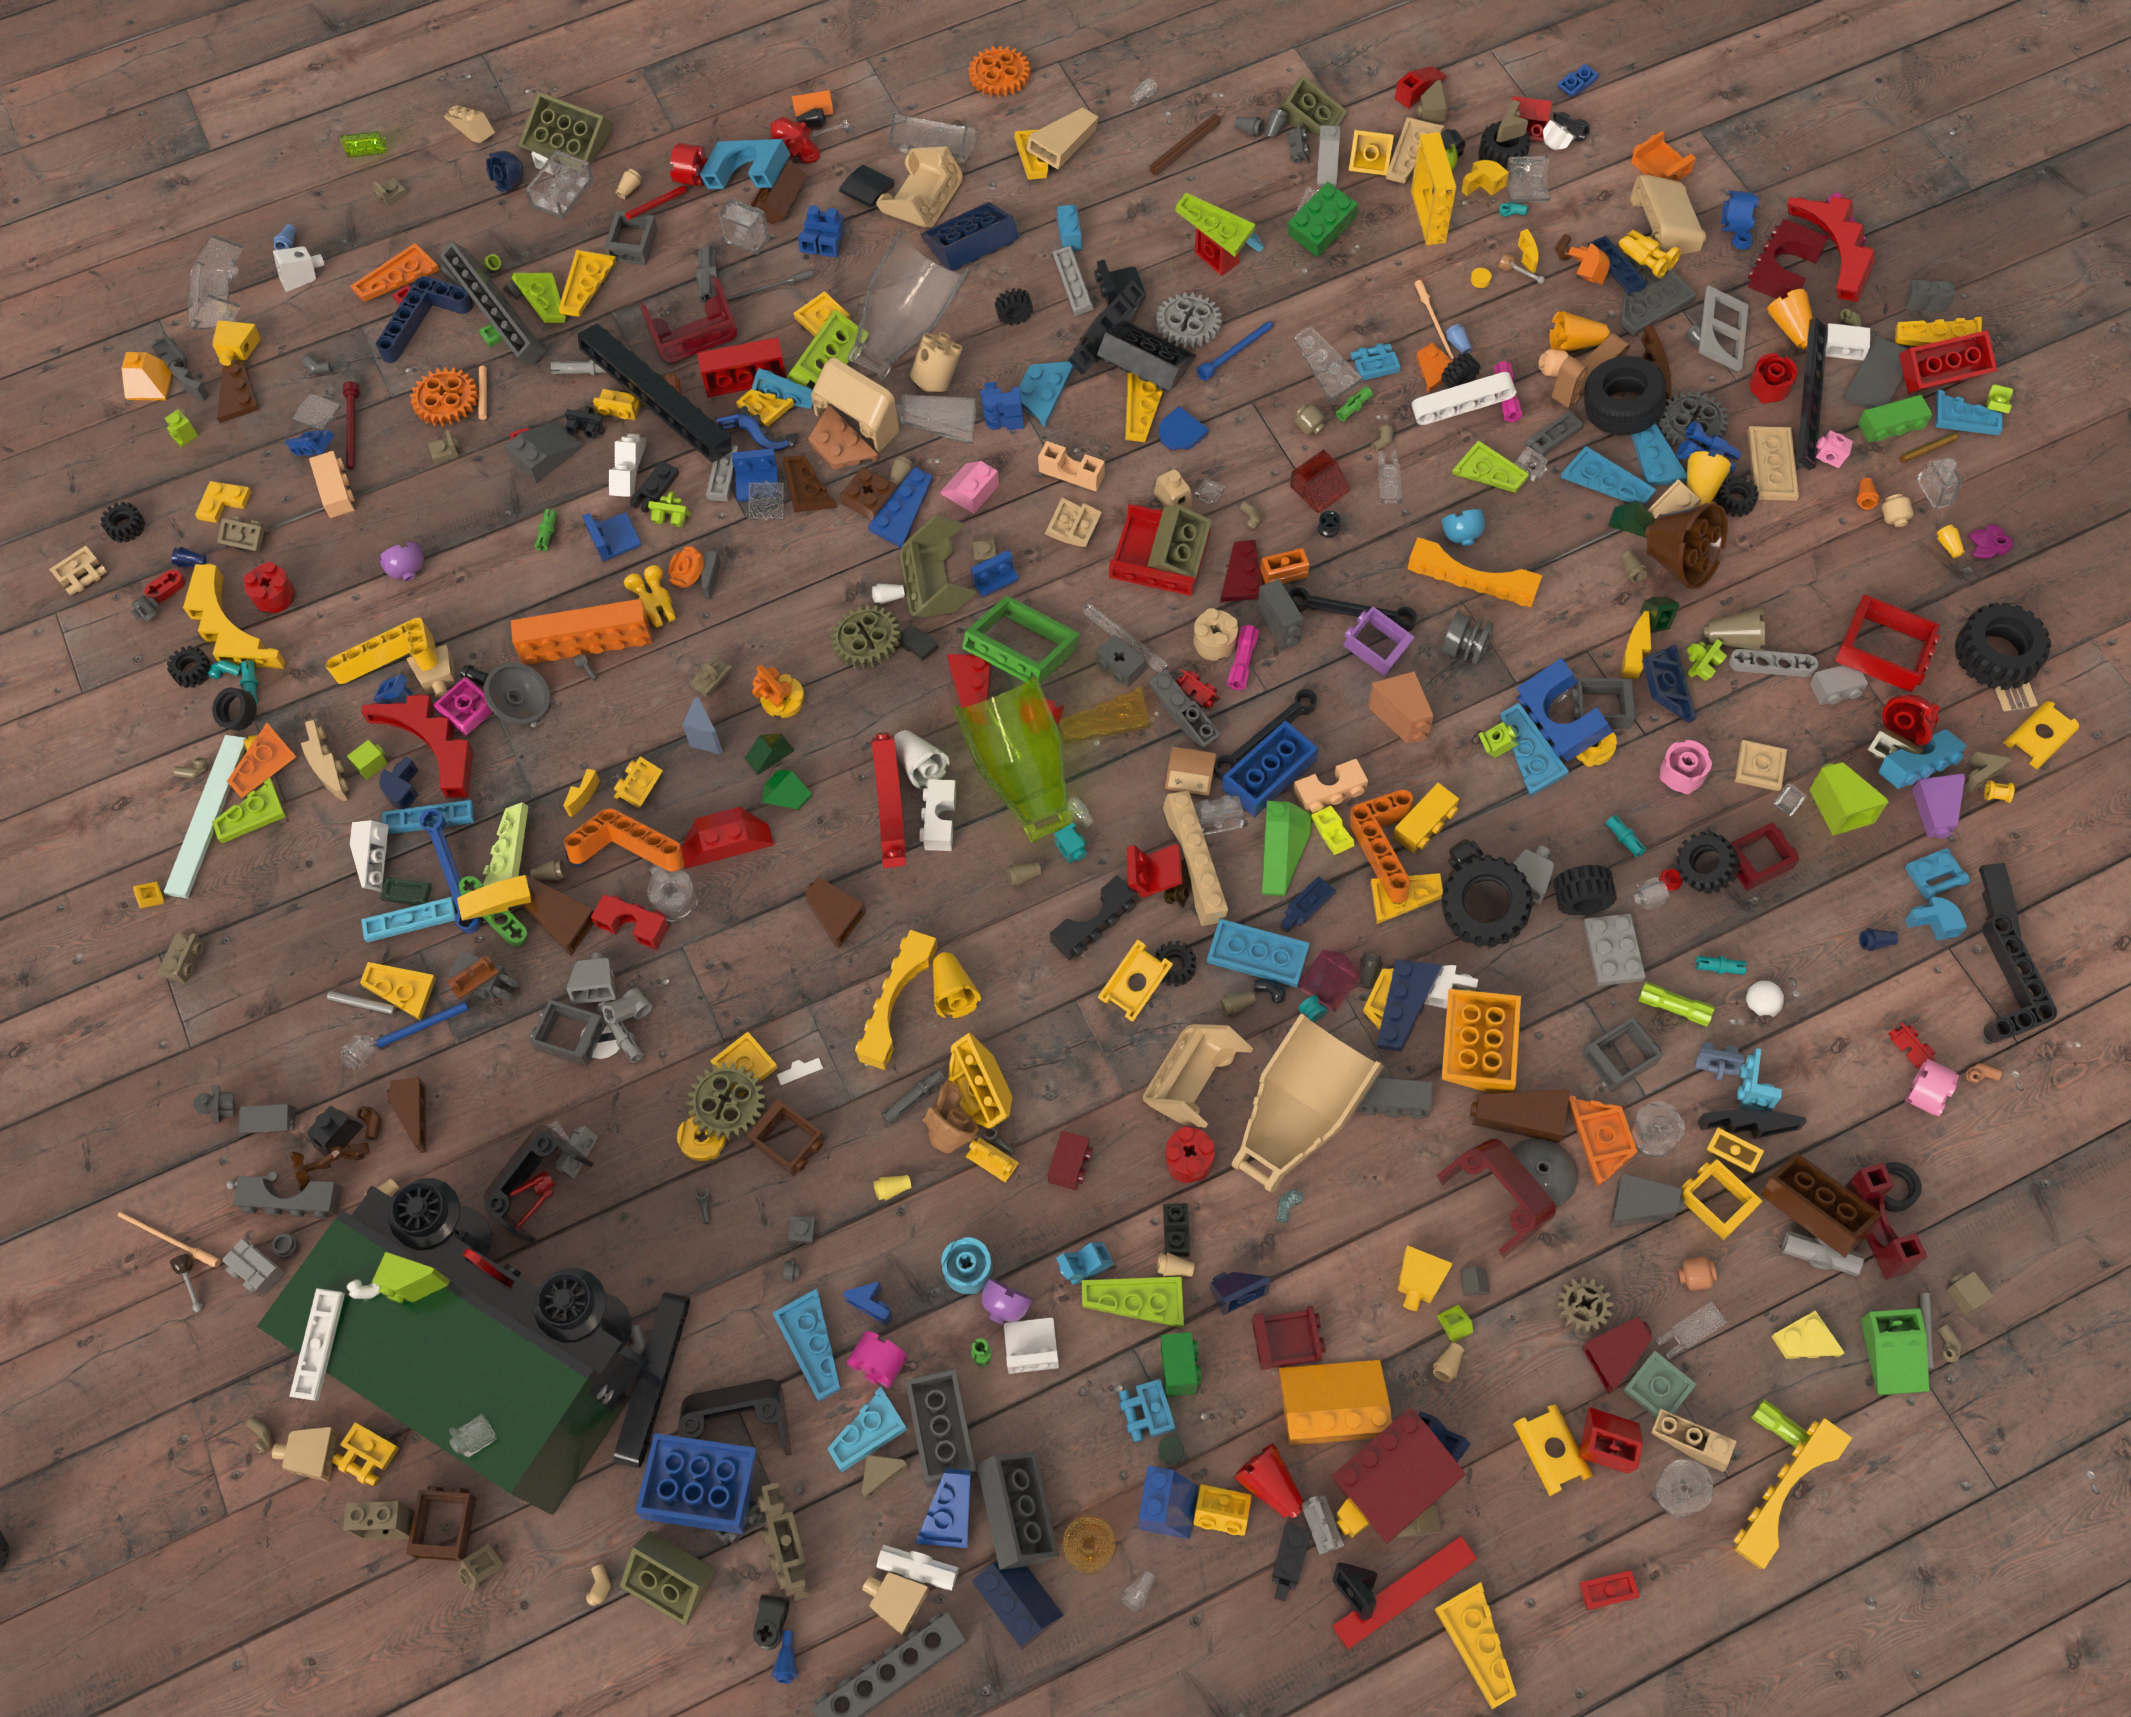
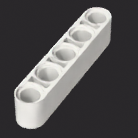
[1411,372,1516,425]

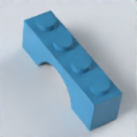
[1878,729,1967,789]

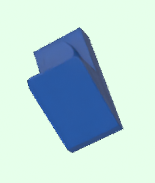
[373,674,412,704]
[843,1282,893,1326]

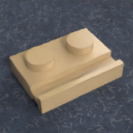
[1648,479,1701,519]

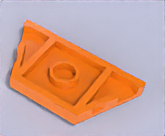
[1568,1096,1638,1187]

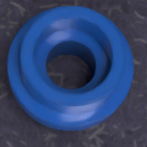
[1732,232,1753,250]

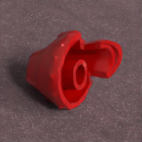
[770,117,820,163]
[1882,695,1940,746]

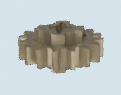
[1556,1277,1613,1334]

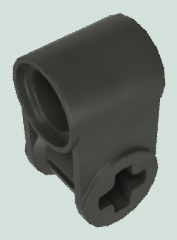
[753,1594,789,1650]

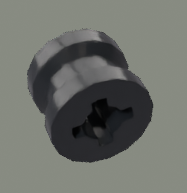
[1318,511,1340,538]

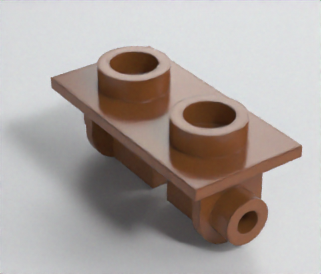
[446,955,499,999]

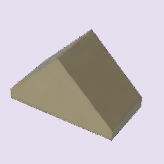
[861,1455,908,1501]

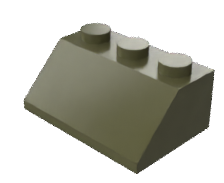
[1147,504,1212,580]
[620,1531,715,1626]

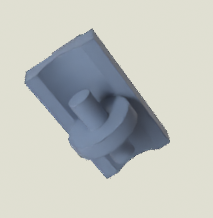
[1695,1042,1744,1080]

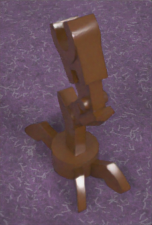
[290,1143,370,1191]

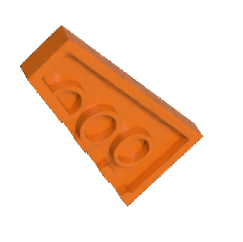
[351,243,440,302]

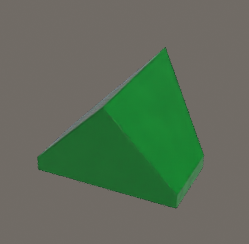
[762,769,812,811]

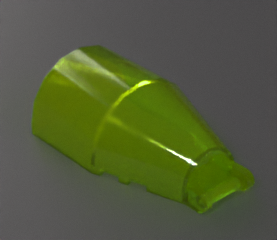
[952,676,1073,843]

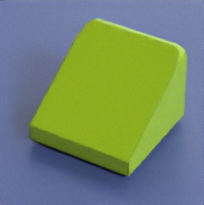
[1437,1304,1474,1343]

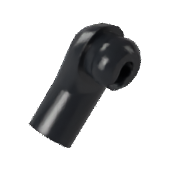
[1254,980,1286,1003]

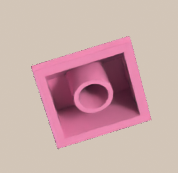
[940,461,999,514]

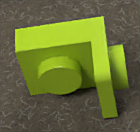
[1985,384,2013,414]

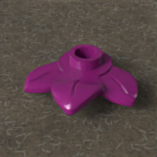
[1968,524,2013,559]

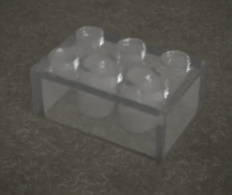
[525,150,594,219]

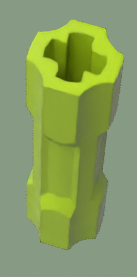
[1638,981,1715,1027]
[1751,1399,1820,1467]

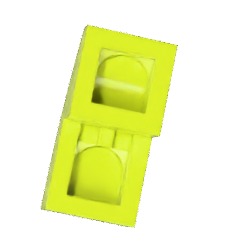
[1311,806,1354,856]

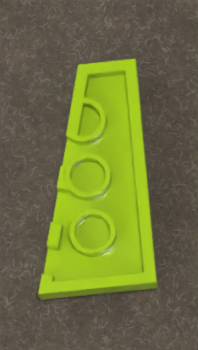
[1175,193,1256,257]
[1082,1277,1184,1329]

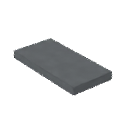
[1844,336,1907,409]

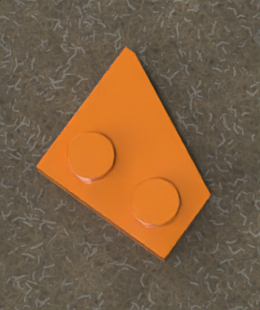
[1416,342,1453,393]

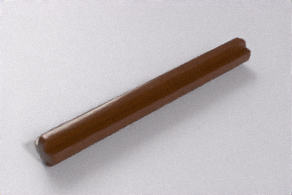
[1149,114,1221,175]

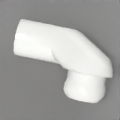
[347,1279,380,1299]

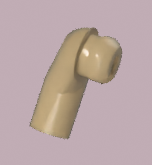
[586,1564,611,1606]

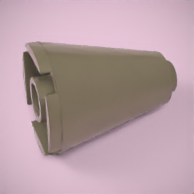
[1704,607,1765,651]

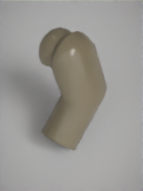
[1371,424,1394,452]
[1938,1324,1962,1362]
[247,1416,273,1454]

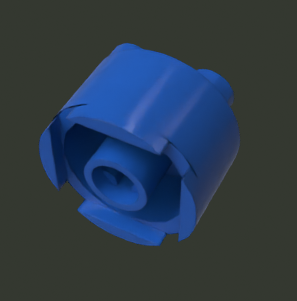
[1721,190,1758,233]

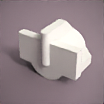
[1543,120,1576,150]

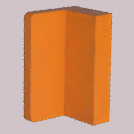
[792,90,833,117]

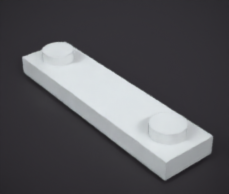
[290,1288,345,1401]

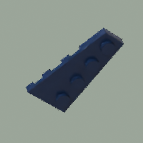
[1377,959,1444,1052]

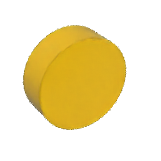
[1470,268,1492,288]

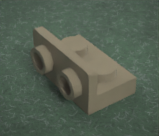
[217,516,270,552]
[157,933,205,984]

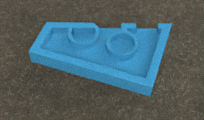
[752,368,813,409]

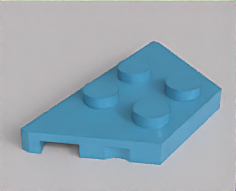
[1019,361,1074,427]

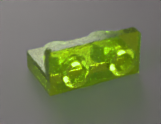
[340,131,386,158]

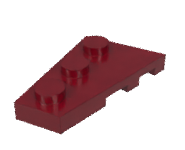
[1220,540,1262,602]

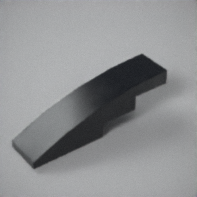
[1979,863,2021,952]
[1698,1110,1807,1139]

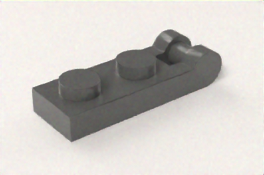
[1525,411,1584,459]

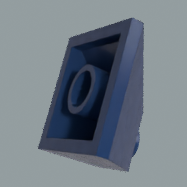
[1210,1272,1271,1316]

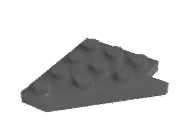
[1620,255,1697,337]

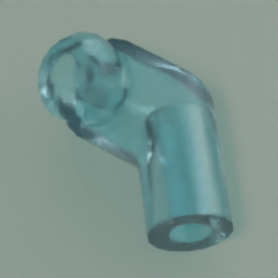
[1276,1190,1303,1223]

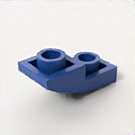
[1557,63,1599,97]

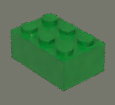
[1288,181,1358,257]

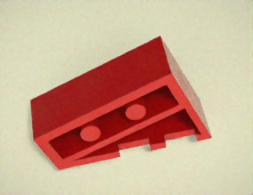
[947,654,992,726]

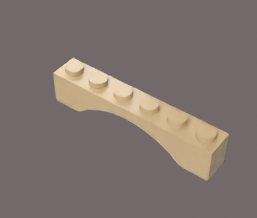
[1163,791,1228,927]

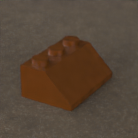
[745,160,807,224]

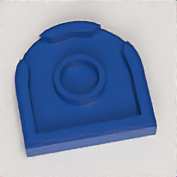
[1159,406,1209,450]

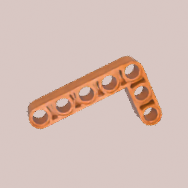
[1350,790,1413,903]
[564,809,685,872]

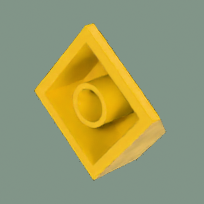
[1349,130,1394,175]

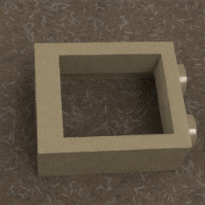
[343,1501,414,1540]

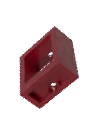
[1730,822,1800,891]

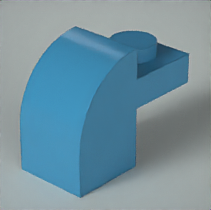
[1905,897,1967,941]
[1056,1242,1114,1285]

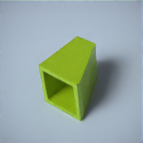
[1809,762,1889,836]

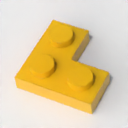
[195,481,252,523]

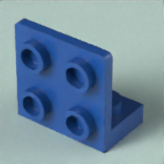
[732,448,779,502]
[582,513,641,562]

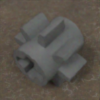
[131,595,159,622]

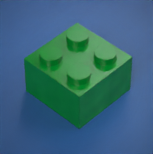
[1160,1332,1202,1397]

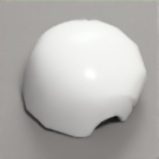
[1746,981,1784,1017]

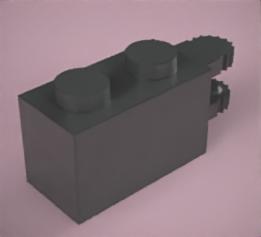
[448,951,519,1000]

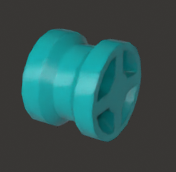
[1298,995,1328,1023]

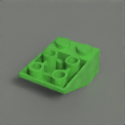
[1860,1308,1929,1395]

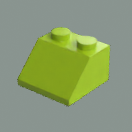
[372,1252,450,1303]

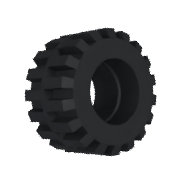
[1478,121,1531,174]
[1675,831,1740,894]
[1553,865,1617,916]

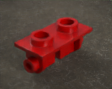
[1176,669,1221,709]
[1889,1022,1936,1069]

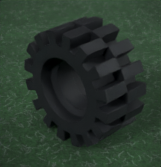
[995,288,1034,325]
[1441,352,1481,388]
[1716,476,1759,517]
[100,502,145,543]
[167,646,211,688]
[1154,941,1196,987]

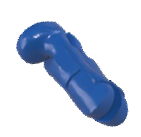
[1676,421,1742,473]

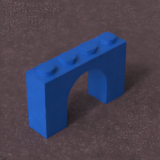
[1517,658,1613,762]

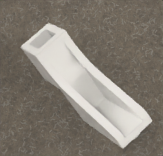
[609,433,646,497]

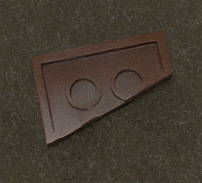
[217,360,260,423]
[783,455,836,513]

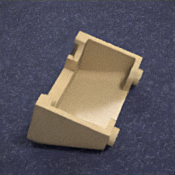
[876,146,962,228]
[1630,174,1706,254]

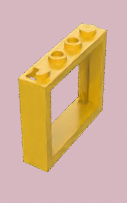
[1411,132,1456,245]

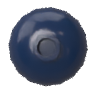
[486,151,524,192]

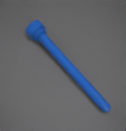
[1196,321,1273,381]

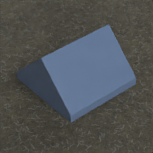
[682,697,723,754]

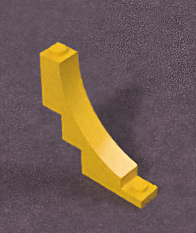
[183,564,286,669]

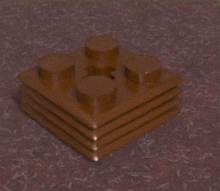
[840,467,897,520]

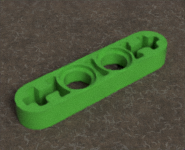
[459,876,527,947]

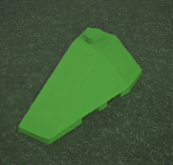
[1262,801,1311,896]

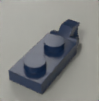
[1281,876,1336,932]

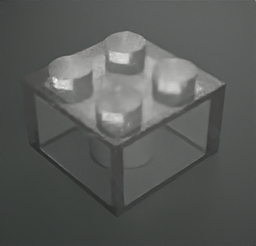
[718,198,770,255]

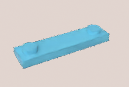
[361,897,457,943]

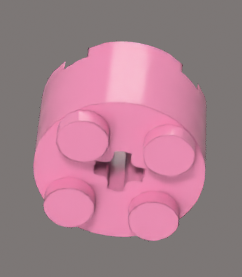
[1660,740,1712,794]
[1905,1058,1959,1117]

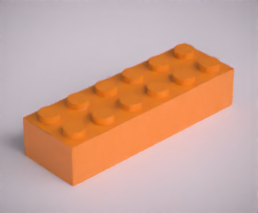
[511,599,652,665]

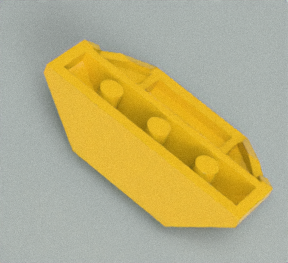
[948,1033,1013,1129]

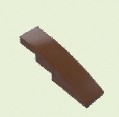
[1641,325,1672,400]

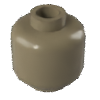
[1294,404,1325,435]

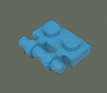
[1350,343,1401,381]
[1119,1379,1176,1443]

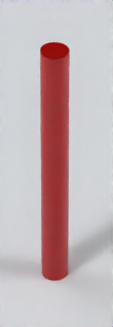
[625,185,687,220]

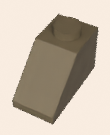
[1416,80,1447,124]
[973,534,996,565]

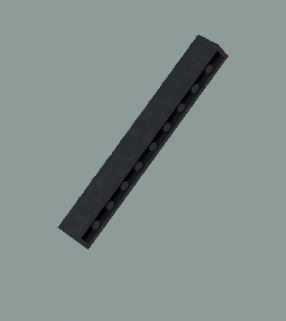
[578,323,732,463]

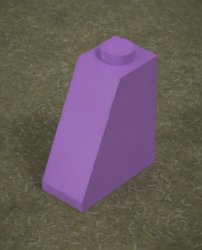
[1912,774,1965,839]

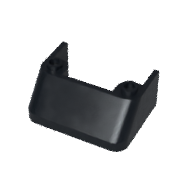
[484,1125,594,1243]
[678,1379,792,1455]

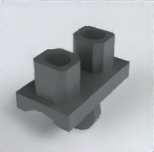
[193,1085,235,1123]

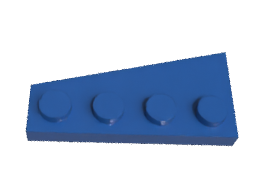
[868,467,933,548]

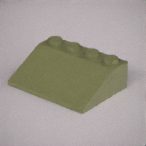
[518,92,613,172]

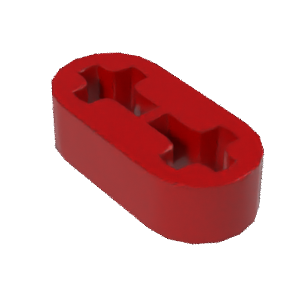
[144,570,185,603]

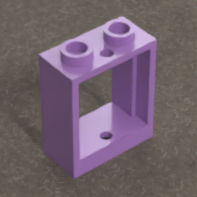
[1343,606,1415,676]

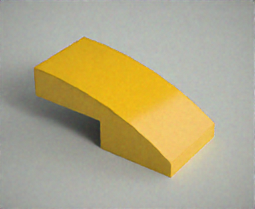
[1518,229,1538,274]
[563,769,600,817]

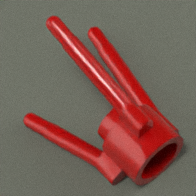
[509,1170,556,1226]

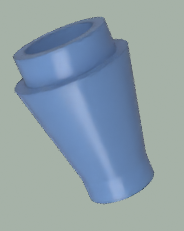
[273,224,297,250]
[1446,324,1473,355]

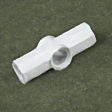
[876,1545,959,1591]

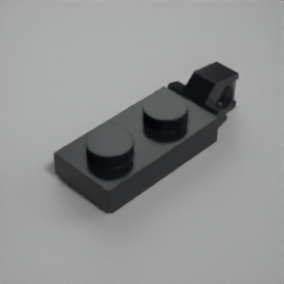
[1272,1523,1311,1602]

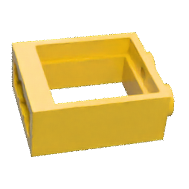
[1681,1159,1762,1241]

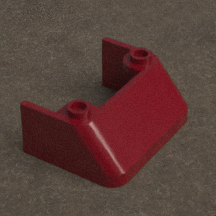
[638,275,737,362]
[1437,1139,1556,1258]

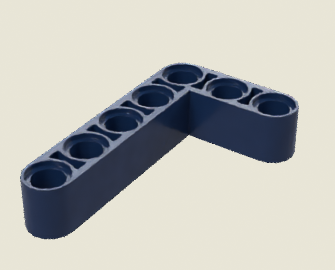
[376,276,473,363]

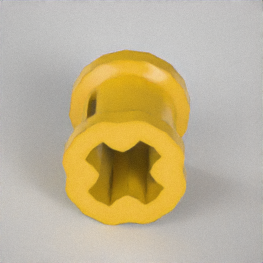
[1984,780,2015,803]

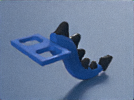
[717,406,798,451]

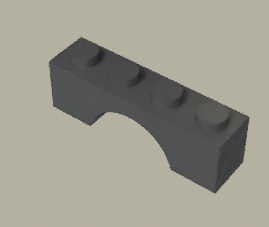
[233,1176,342,1219]

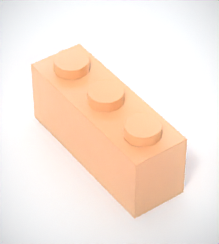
[309,451,355,518]

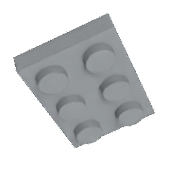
[1583,914,1646,986]

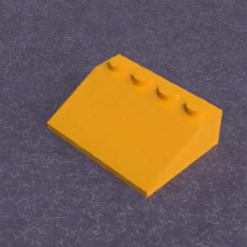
[1442,989,1521,1094]
[1279,1360,1392,1446]

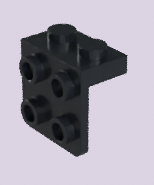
[1094,259,1146,306]

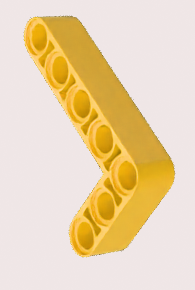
[325,618,438,684]

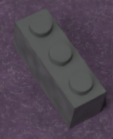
[1356,1078,1432,1119]

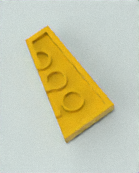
[559,250,616,317]
[1125,372,1163,442]
[1434,1582,1516,1709]

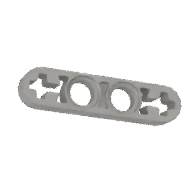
[1729,649,1818,677]

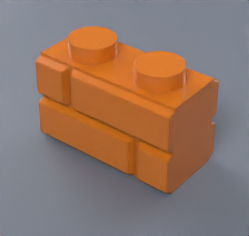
[1260,548,1309,584]

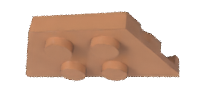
[808,405,879,469]

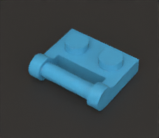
[1905,848,1970,900]

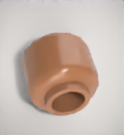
[1678,1256,1717,1291]

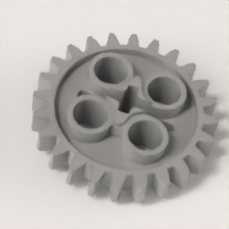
[1156,293,1222,348]

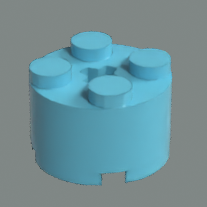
[941,1237,993,1294]

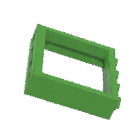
[962,595,1080,688]

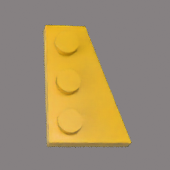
[1014,129,1048,180]
[360,962,436,1020]

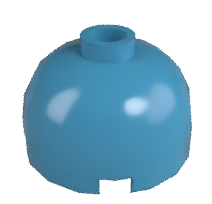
[1441,509,1485,546]

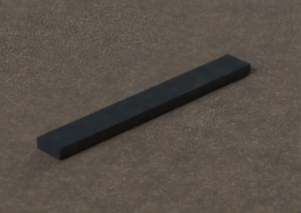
[1797,317,1828,470]

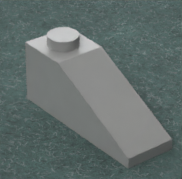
[1317,125,1340,187]

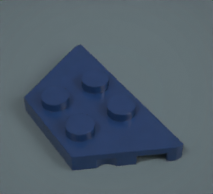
[1642,645,1696,723]

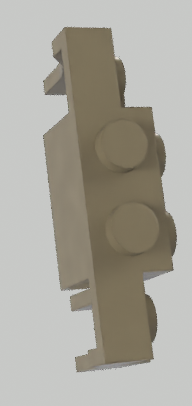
[757,1482,811,1601]

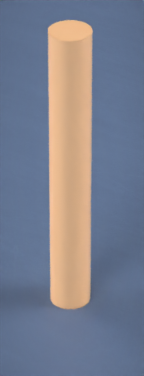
[478,366,487,420]

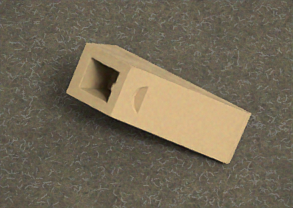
[444,105,495,143]
[1651,1409,1737,1472]

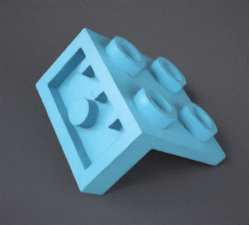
[1736,1048,1782,1111]

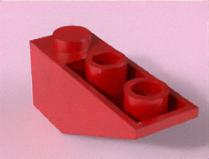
[1395,66,1447,109]

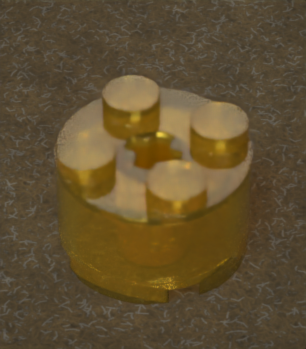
[1063,1516,1115,1575]

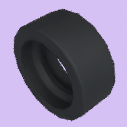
[212,687,257,731]
[1884,1162,1922,1212]

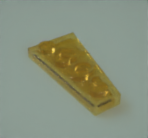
[1059,686,1150,744]

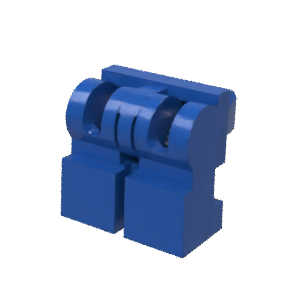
[798,205,844,258]
[980,382,1024,430]

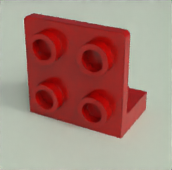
[1127,844,1182,898]

